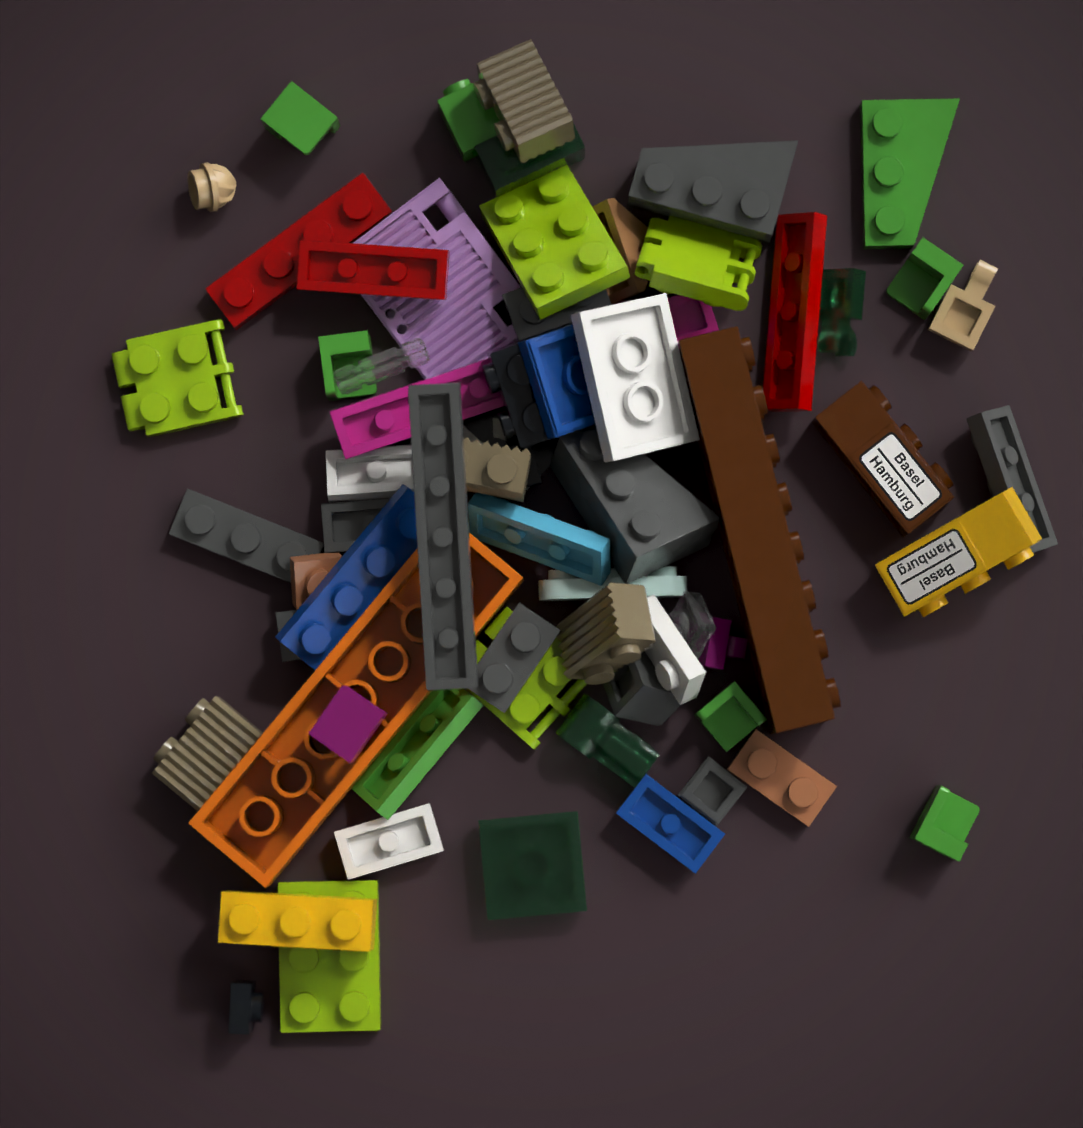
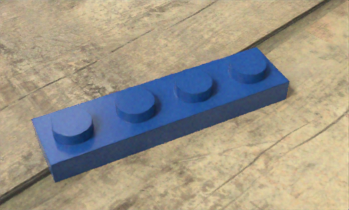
[275,484,418,670]

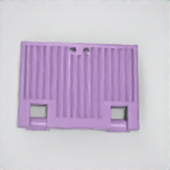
[353,177,521,379]

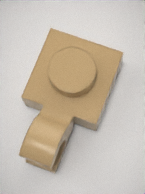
[928,260,998,352]

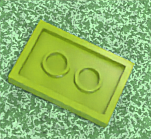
[479,165,630,320]
[278,880,381,1033]

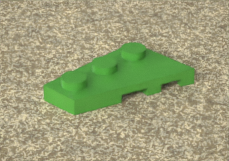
[860,99,960,249]

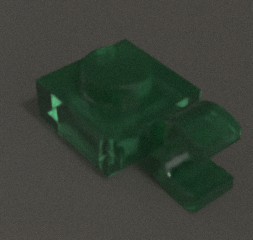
[818,268,866,357]

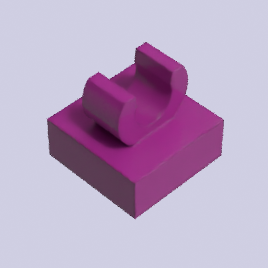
[689,616,748,670]

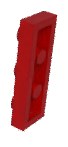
[297,240,450,300]

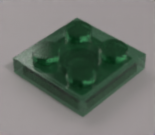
[478,811,587,920]

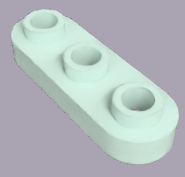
[538,566,688,601]

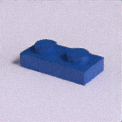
[616,773,725,874]

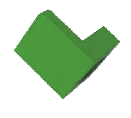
[261,81,340,155]
[886,237,964,320]
[318,330,377,401]
[694,681,767,752]
[909,785,980,862]

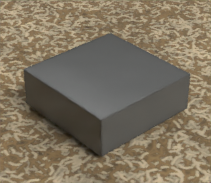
[678,756,747,826]

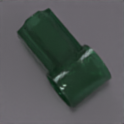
[555,693,660,788]

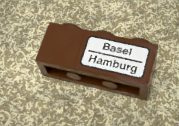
[811,380,955,537]

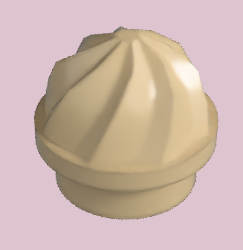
[187,162,236,212]

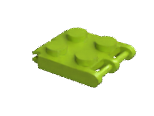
[634,216,762,311]
[111,319,244,437]
[465,606,586,750]

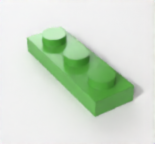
[351,688,483,820]

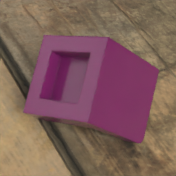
[308,685,388,763]

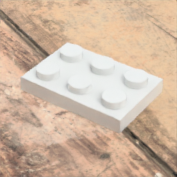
[571,293,700,463]

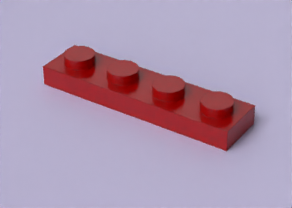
[205,172,393,330]
[763,212,827,412]

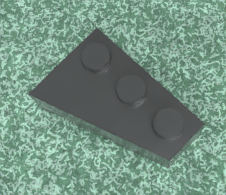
[627,140,799,245]
[550,424,721,584]

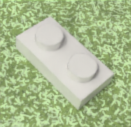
[326,445,414,503]
[645,595,706,705]
[334,803,444,880]

